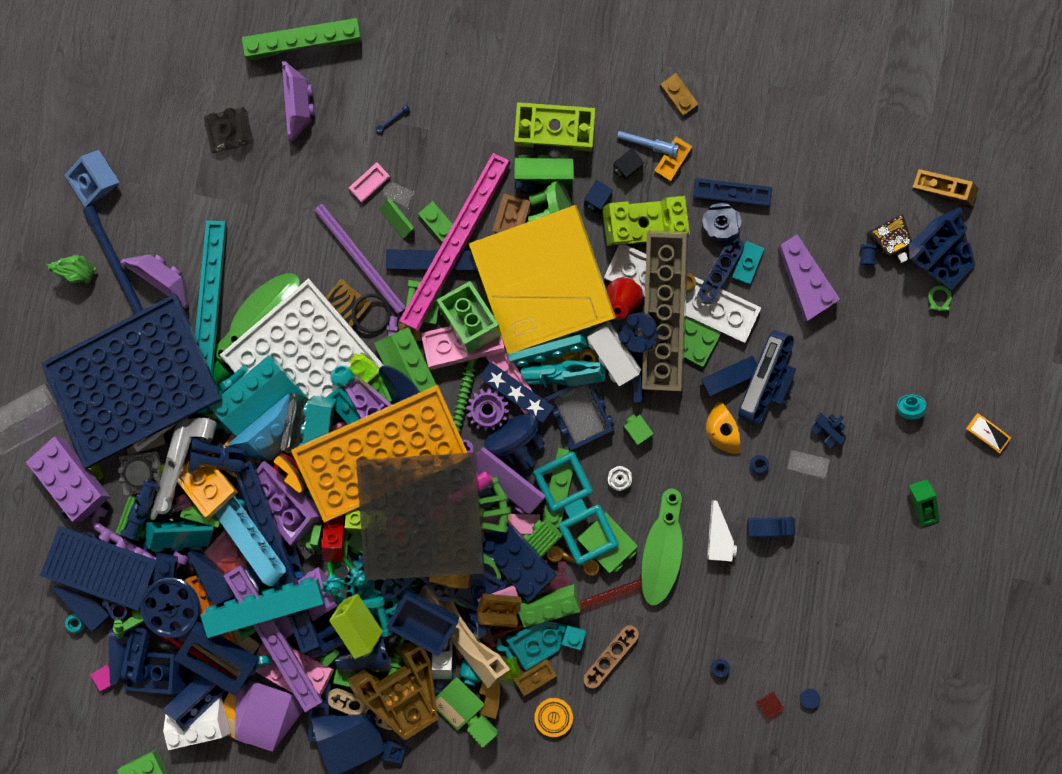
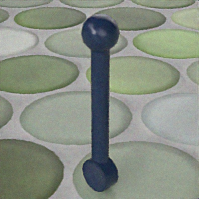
[376,105,410,133]

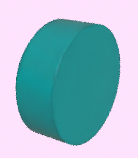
[255,655,272,669]

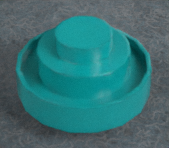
[897,394,926,420]

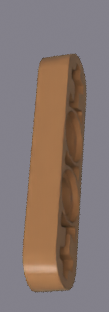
[583,625,639,688]

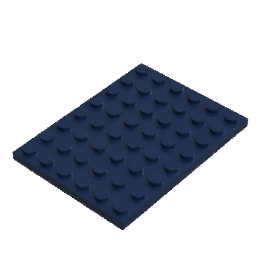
[41,294,223,469]

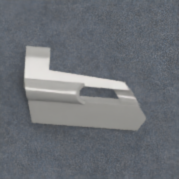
[151,418,217,520]

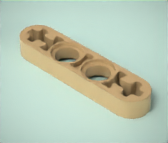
[328,688,393,730]

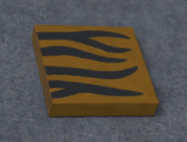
[326,279,371,328]

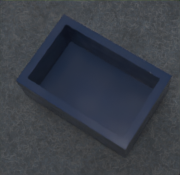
[386,588,459,657]

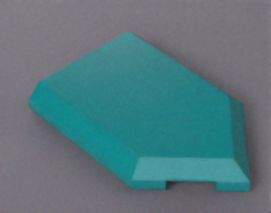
[507,621,567,671]

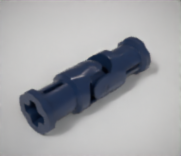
[120,479,160,540]

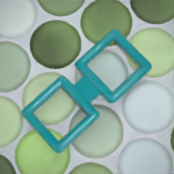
[533,452,619,565]

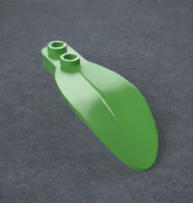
[214,273,300,363]
[641,489,683,605]

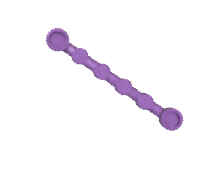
[91,506,189,571]

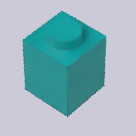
[562,624,586,650]

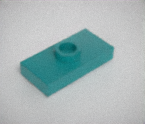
[732,241,764,285]

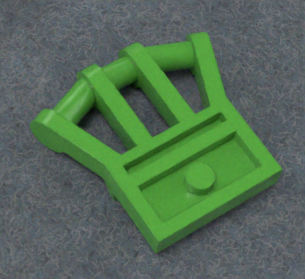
[450,476,510,532]

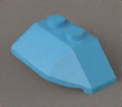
[228,394,301,461]

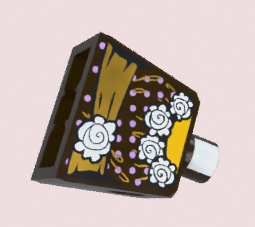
[867,214,912,264]

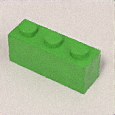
[518,584,580,628]

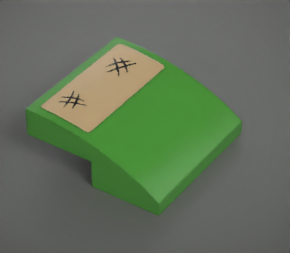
[435,677,484,731]

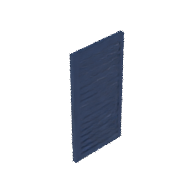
[40,526,156,611]

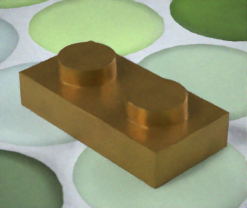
[660,73,699,117]
[514,659,557,696]

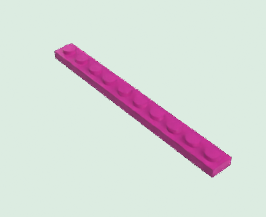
[399,153,511,331]

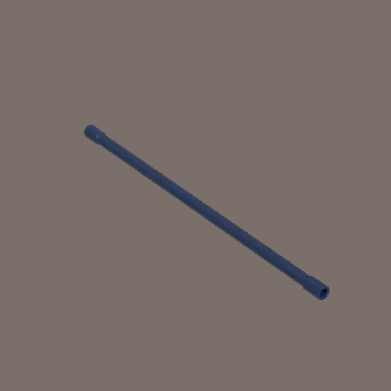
[83,205,230,482]

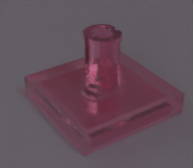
[205,529,249,574]

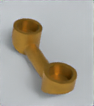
[547,545,599,575]

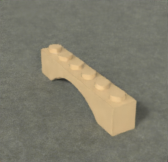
[419,582,510,688]

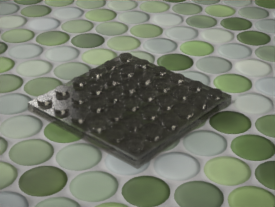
[356,452,485,580]

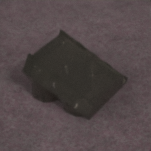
[204,107,254,153]

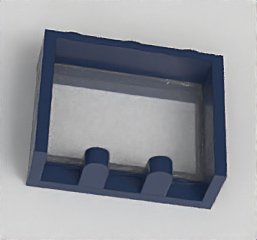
[546,383,614,451]

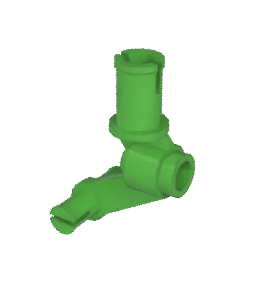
[113,608,144,639]

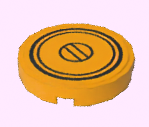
[535,698,573,737]

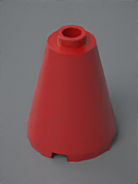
[606,277,644,320]

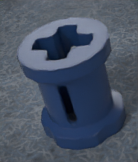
[860,244,878,265]

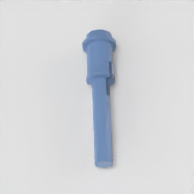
[617,131,679,158]

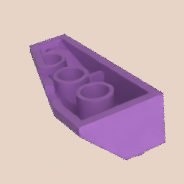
[344,374,392,418]
[257,461,322,545]

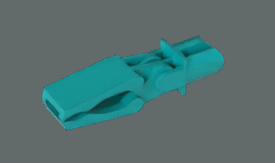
[521,360,605,388]

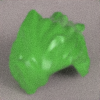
[46,255,97,284]

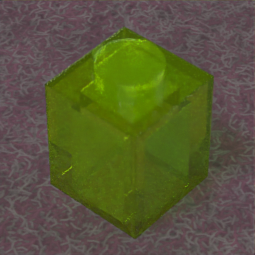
[349,352,380,383]

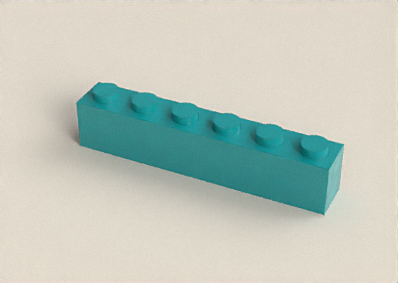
[200,577,325,638]

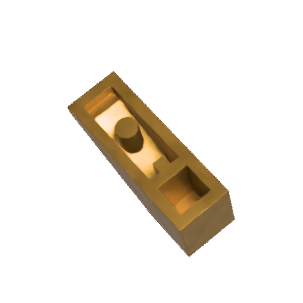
[913,169,979,206]

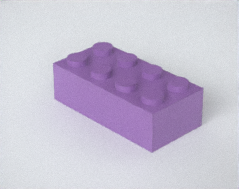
[26,436,110,522]

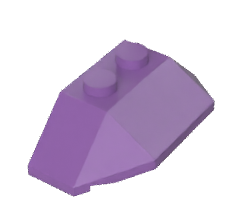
[282,61,315,142]
[120,255,189,309]

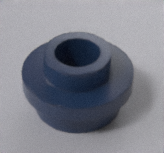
[750,455,769,474]
[710,659,730,679]

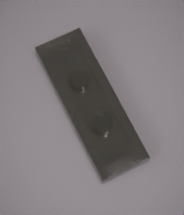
[280,393,308,455]

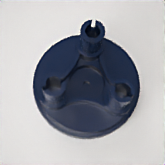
[484,413,545,470]

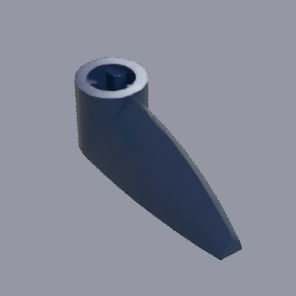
[109,629,130,685]

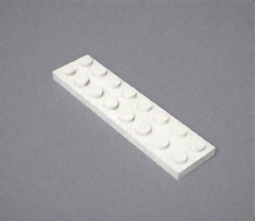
[604,244,761,343]

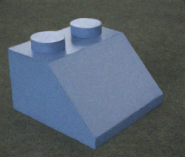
[64,150,119,207]

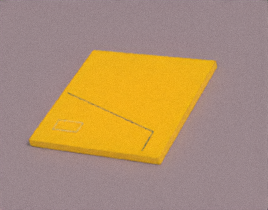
[469,205,616,354]

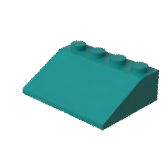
[209,354,309,436]

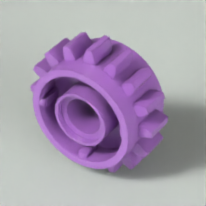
[466,388,509,431]

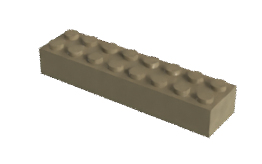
[642,230,689,391]

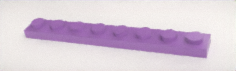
[224,565,323,712]

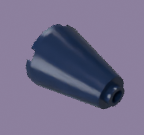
[335,637,390,673]

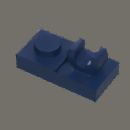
[771,365,796,405]

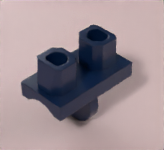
[811,413,846,448]

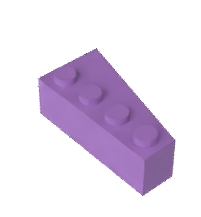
[778,235,840,322]

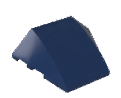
[909,208,975,290]
[311,714,385,774]

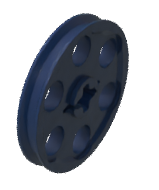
[140,578,201,638]

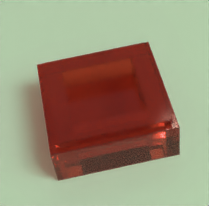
[756,691,784,719]

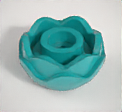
[330,366,355,387]

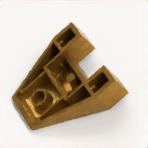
[347,641,438,740]

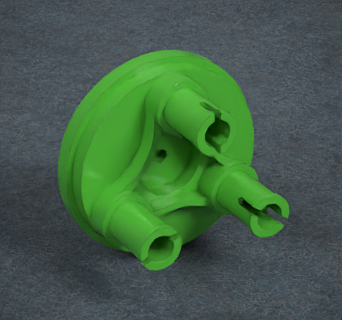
[528,180,573,221]

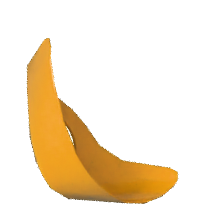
[706,402,741,454]

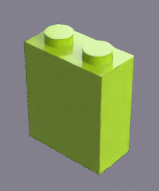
[329,594,383,659]

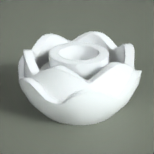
[608,466,632,491]

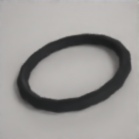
[352,293,391,333]

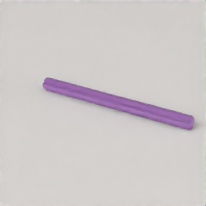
[315,204,405,314]

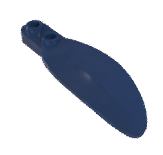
[379,366,420,404]

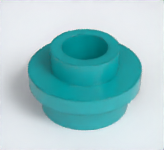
[65,614,85,633]

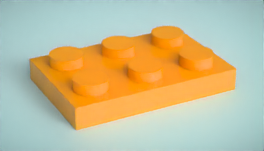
[177,454,238,519]

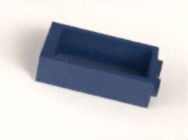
[174,621,259,696]

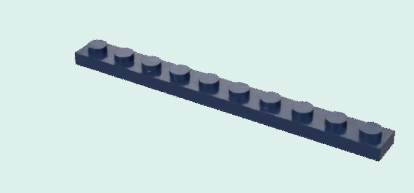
[235,461,322,653]

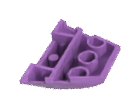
[235,677,304,752]

